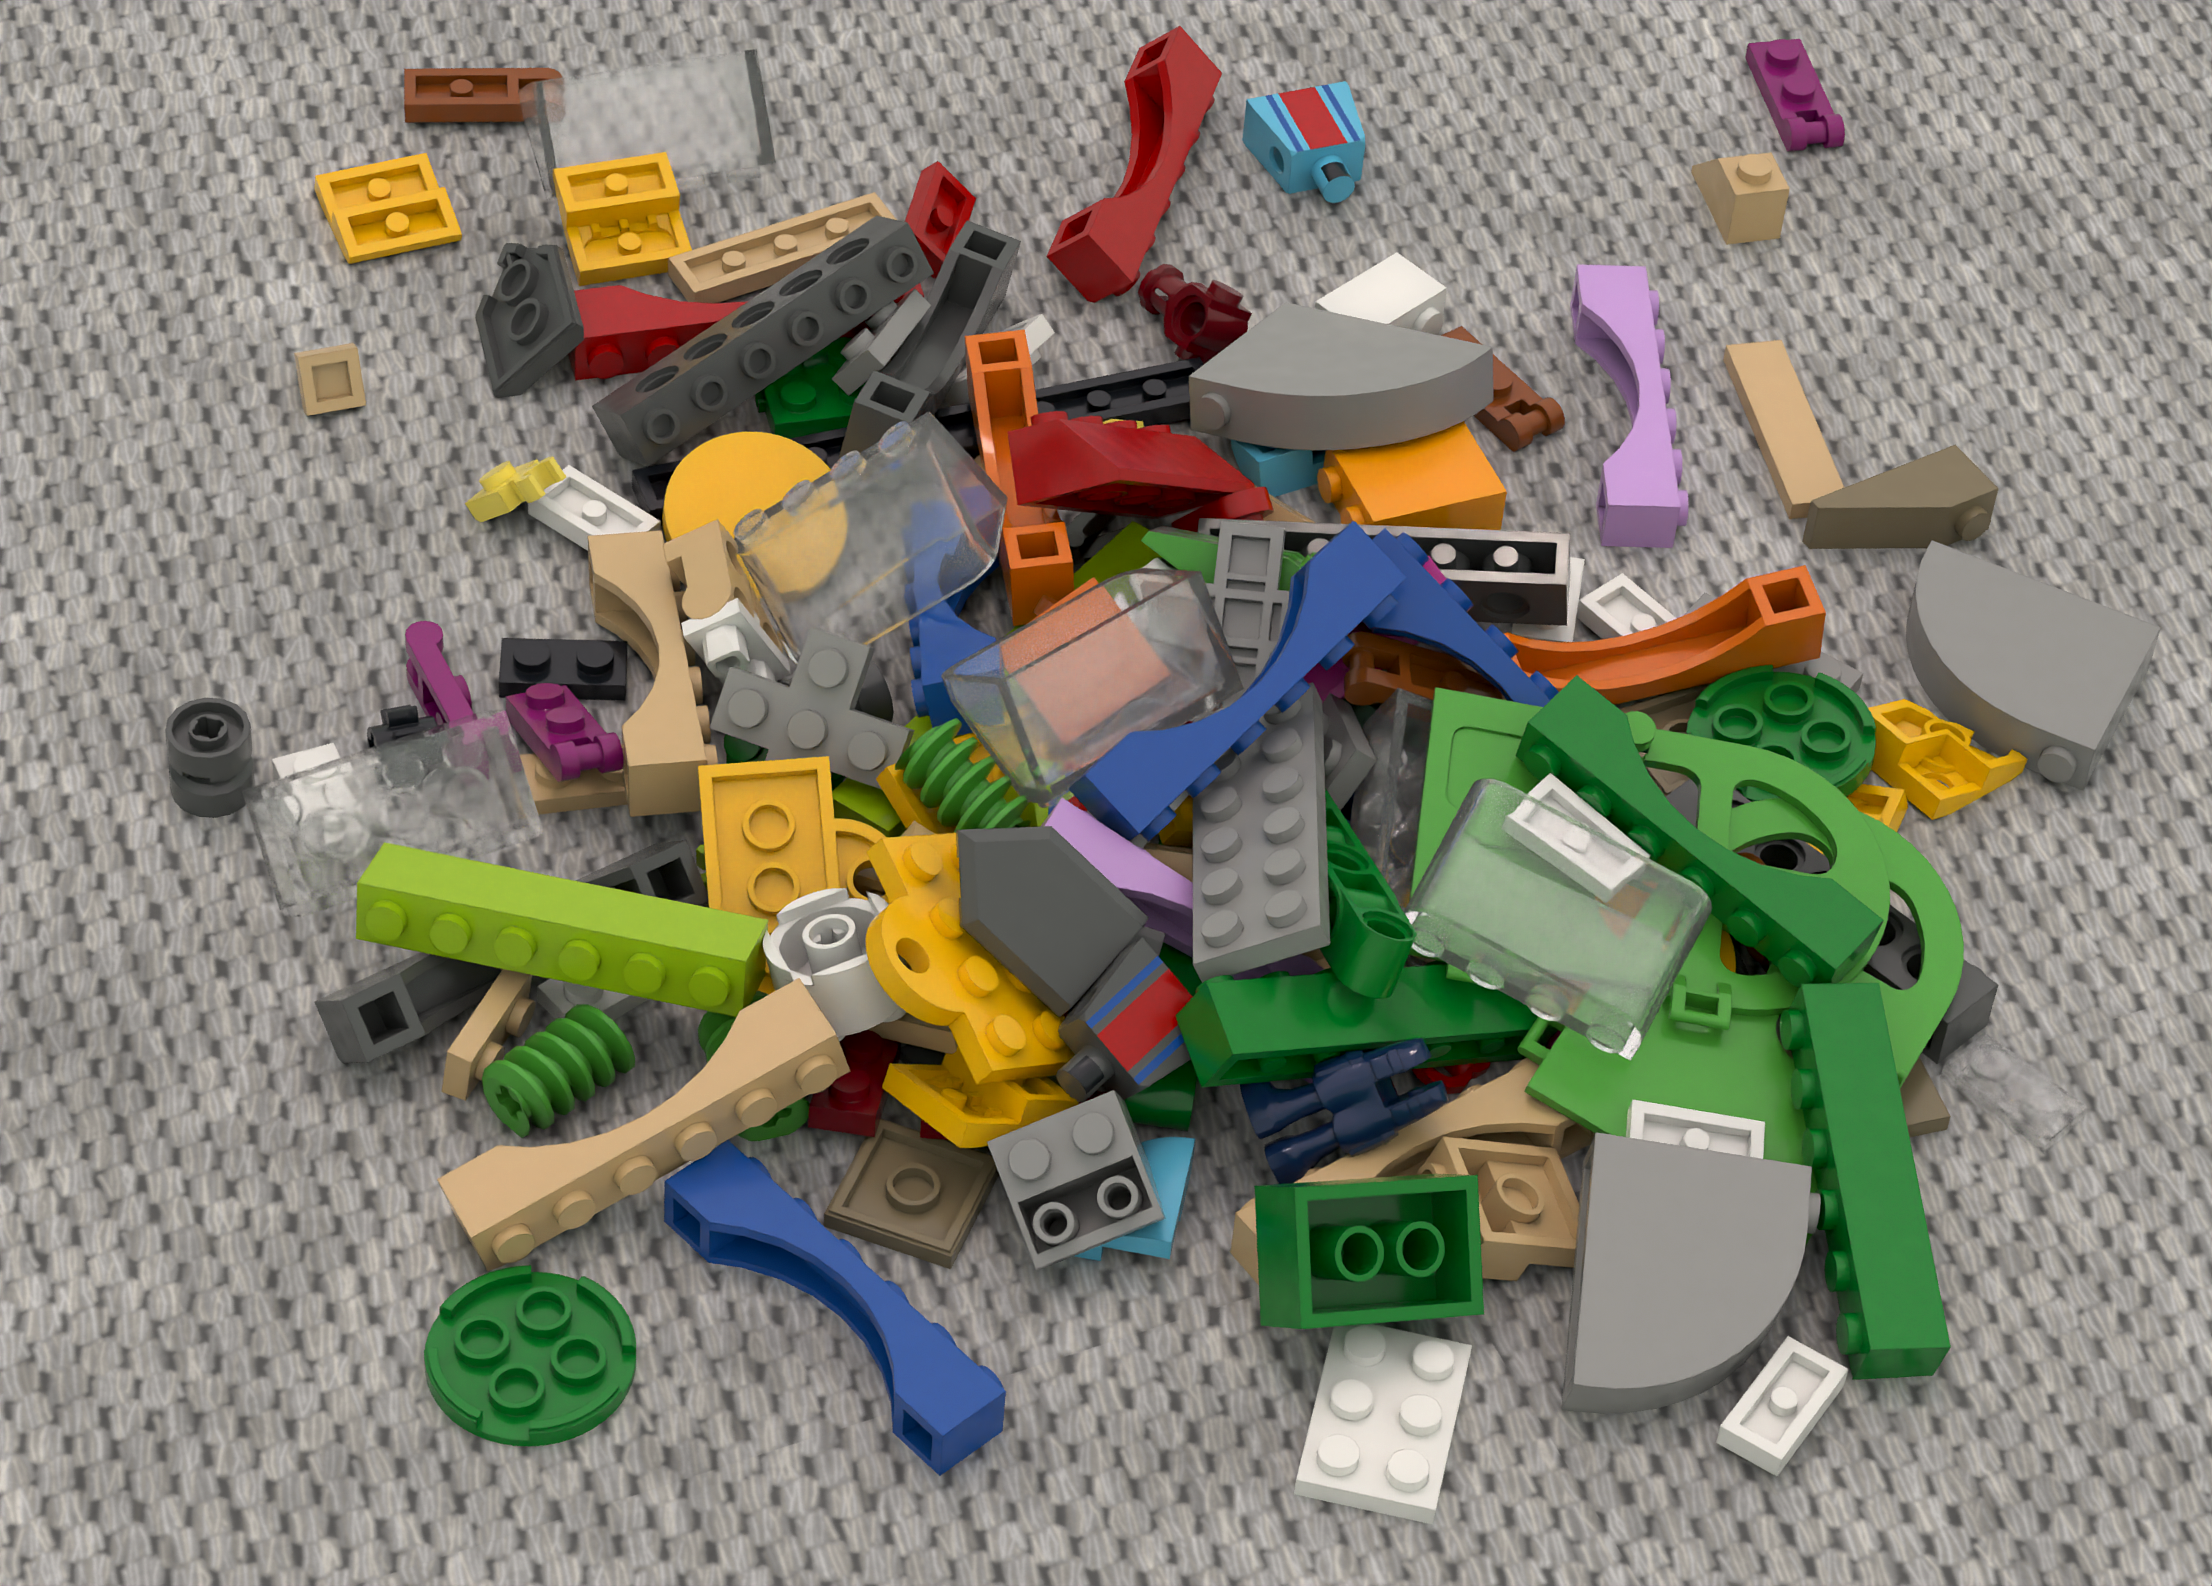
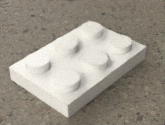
[1294,1324,1472,1524]

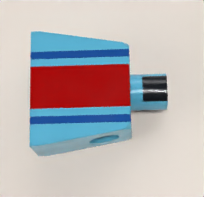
[1242,81,1366,203]

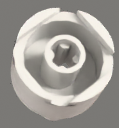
[763,888,908,1041]

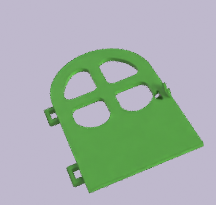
[1407,687,1890,1030]
[1517,798,1964,1246]

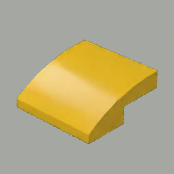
[553,152,692,286]
[314,153,462,264]
[882,1046,1079,1148]

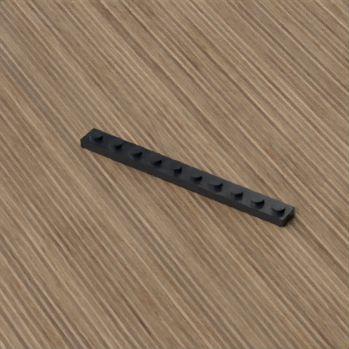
[632,357,1204,526]

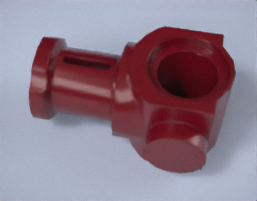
[1138,264,1252,364]

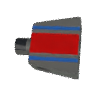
[1056,937,1192,1102]

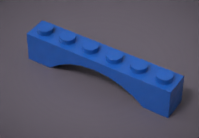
[904,484,1011,736]
[1068,521,1407,841]
[1362,528,1559,707]
[664,1140,1006,1476]

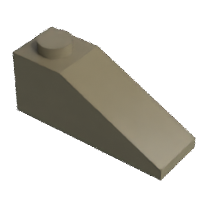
[1802,444,1999,549]

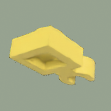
[465,456,566,522]

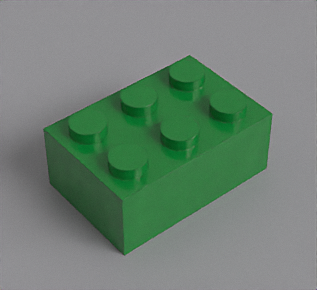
[1254,1174,1484,1329]

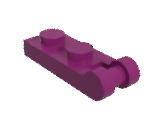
[1745,39,1845,152]
[405,621,495,787]
[505,683,624,782]

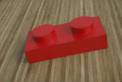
[904,161,976,279]

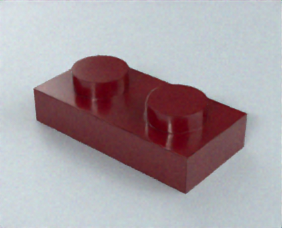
[808,1030,901,1137]

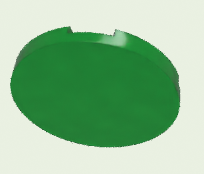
[1686,665,1876,802]
[424,1265,636,1446]

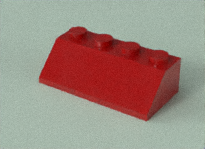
[1008,411,1255,519]

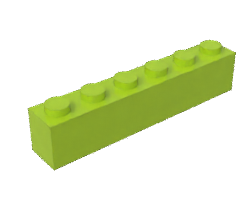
[356,842,769,1017]

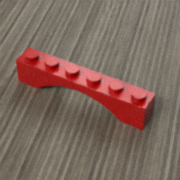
[1046,26,1222,303]
[568,283,924,381]

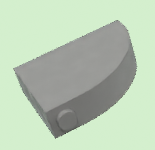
[1189,302,1493,450]
[1906,540,2161,791]
[1561,1132,1821,1414]

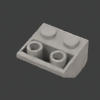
[987,1090,1166,1271]

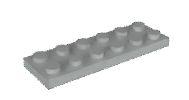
[1193,682,1330,983]

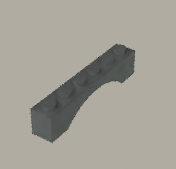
[839,220,1021,481]
[315,840,708,1063]

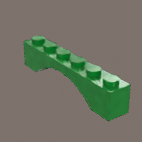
[1516,675,1884,988]

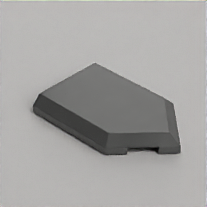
[475,243,584,398]
[956,826,1149,1017]

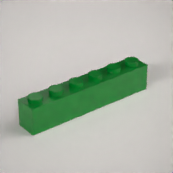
[1175,960,1558,1088]
[1780,983,1951,1380]

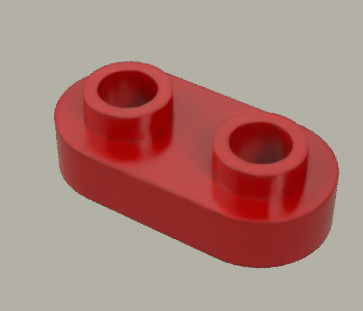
[1171,487,1274,532]

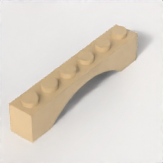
[588,530,718,817]
[437,978,850,1271]
[1230,1058,1595,1285]

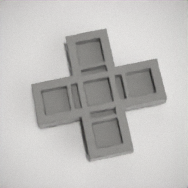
[1143,521,1289,714]
[709,627,914,789]

